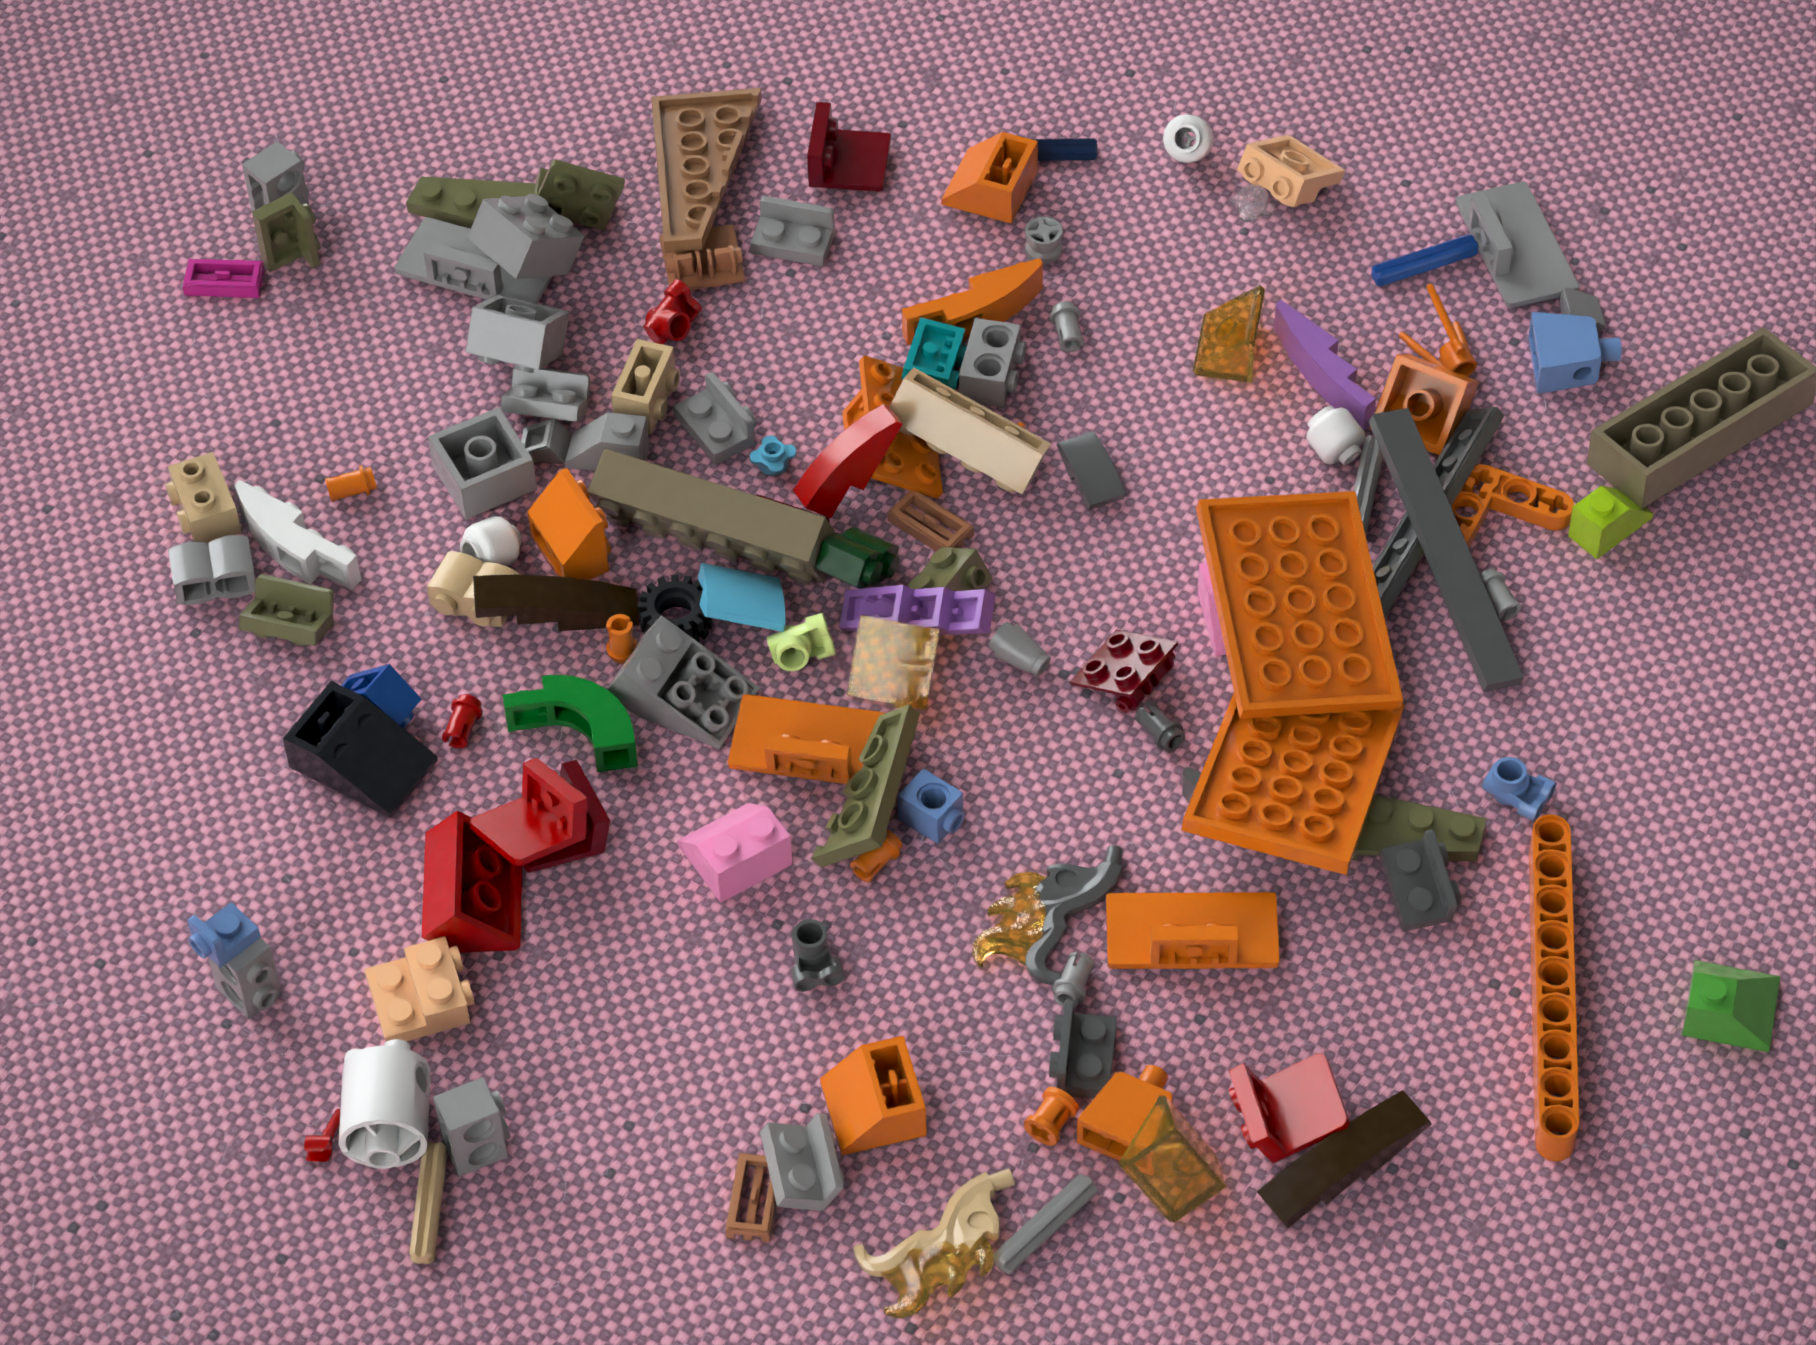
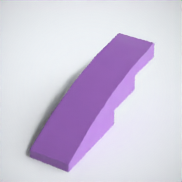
[1274,300,1376,431]
[839,585,996,635]

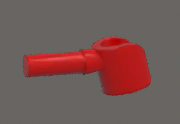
[304,1109,340,1162]

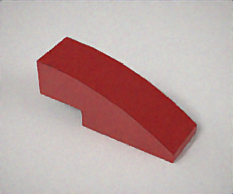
[793,404,903,518]

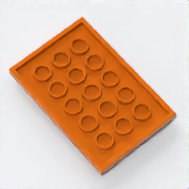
[1196,491,1403,719]
[1181,693,1405,875]

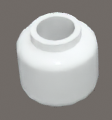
[1163,114,1214,163]
[1306,406,1365,465]
[460,516,522,566]

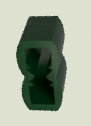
[815,527,900,589]

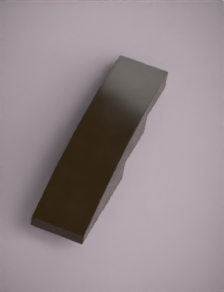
[473,574,639,631]
[1257,1090,1432,1228]

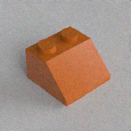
[1369,354,1479,455]

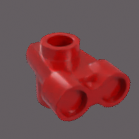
[643,279,702,344]

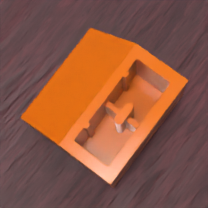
[941,132,1038,224]
[527,468,611,580]
[820,1035,927,1156]

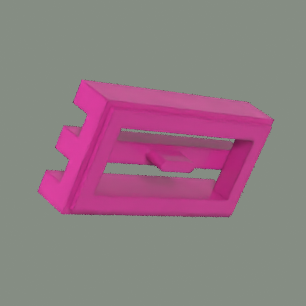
[182,259,265,298]

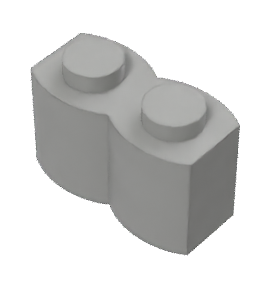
[168,535,256,605]

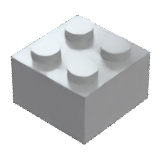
[467,194,584,279]
[466,294,570,373]
[428,407,537,520]

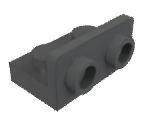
[1379,830,1461,932]
[1049,1000,1117,1099]

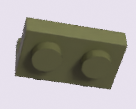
[252,192,321,272]
[909,547,992,591]
[239,574,334,646]

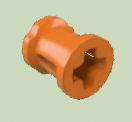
[1024,1087,1079,1146]

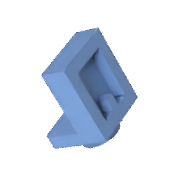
[187,902,261,968]

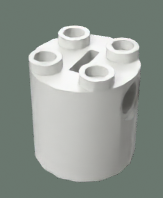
[338,1039,431,1169]

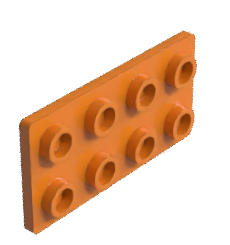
[842,355,943,499]
[728,694,886,784]
[1106,892,1280,969]

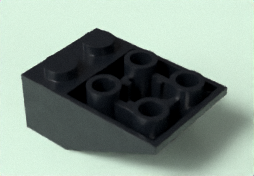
[283,681,438,818]

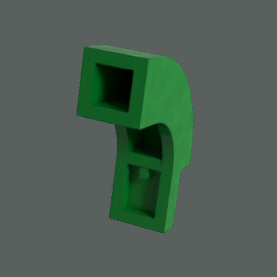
[502,675,638,773]

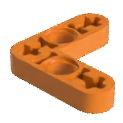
[1451,464,1574,548]

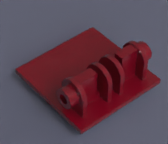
[1070,629,1179,713]

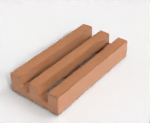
[887,491,974,551]
[725,1153,777,1242]

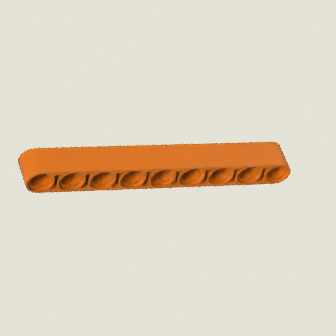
[1529,814,1579,1162]

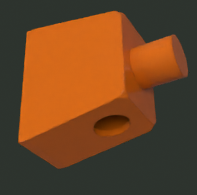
[1077,1065,1174,1175]

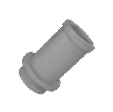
[1050,301,1084,352]
[1480,568,1521,621]
[1052,952,1095,1007]

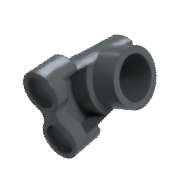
[791,919,845,992]

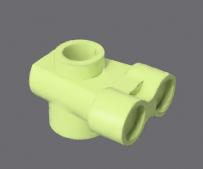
[767,613,836,671]

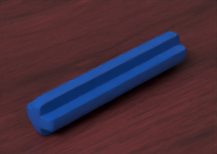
[1371,234,1478,287]

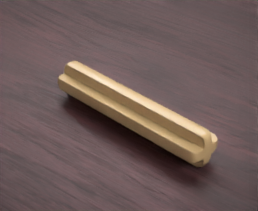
[409,1142,447,1264]

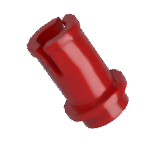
[442,694,483,749]

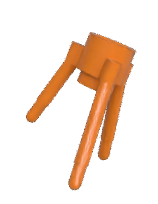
[1399,283,1477,377]

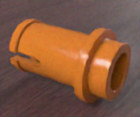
[325,465,377,502]
[606,614,638,664]
[850,830,903,883]

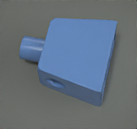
[1528,312,1622,393]

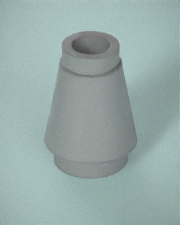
[989,622,1051,677]

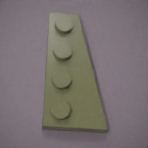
[406,176,535,229]
[811,704,920,868]
[1352,795,1487,861]

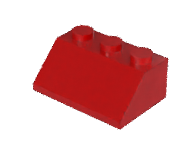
[421,810,522,953]

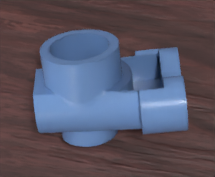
[1482,757,1557,822]

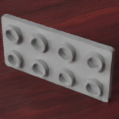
[1456,181,1579,309]
[394,217,553,303]

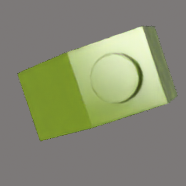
[1568,486,1653,559]

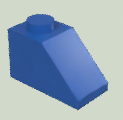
[341,664,422,728]

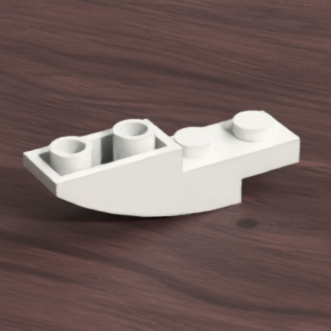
[234,480,361,590]

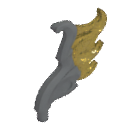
[972,845,1124,986]

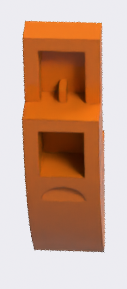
[901,258,1043,345]

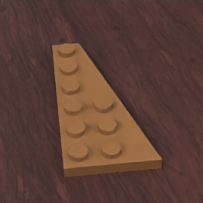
[651,88,762,253]

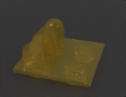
[847,615,940,710]

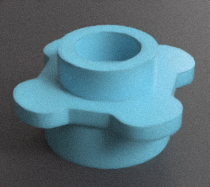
[750,436,796,476]

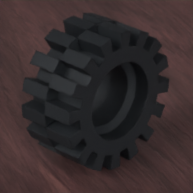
[638,575,713,643]

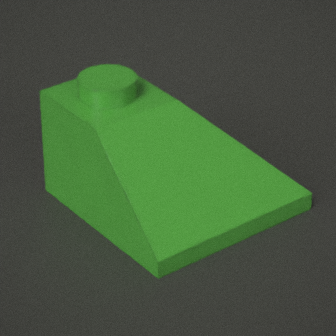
[1682,960,1781,1052]

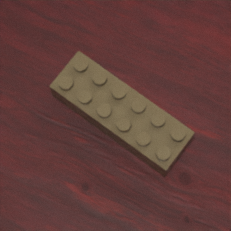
[1587,327,1816,509]
[587,448,835,585]

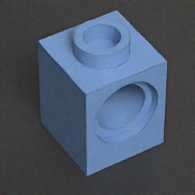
[897,768,965,844]

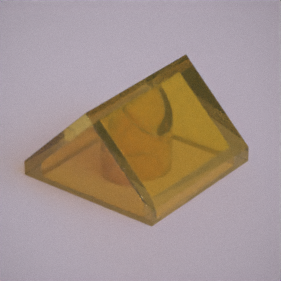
[1192,285,1265,383]
[1118,1096,1227,1222]

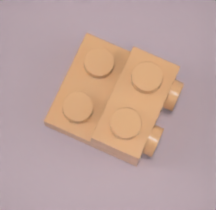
[1237,135,1345,207]
[364,936,475,1042]

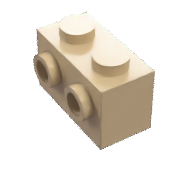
[611,339,680,434]
[165,452,242,543]

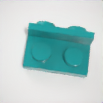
[901,317,967,391]

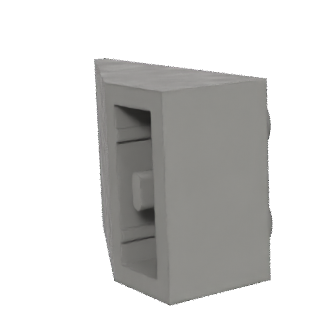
[607,615,760,749]

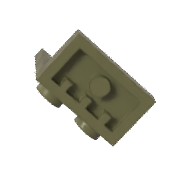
[534,160,625,230]

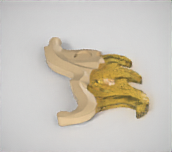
[853,1168,1015,1318]

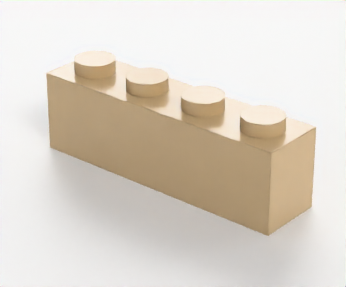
[889,368,1051,494]

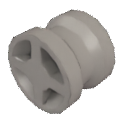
[1025,216,1063,264]

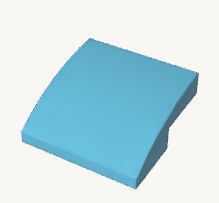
[697,563,785,632]

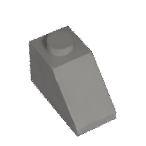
[565,412,649,471]

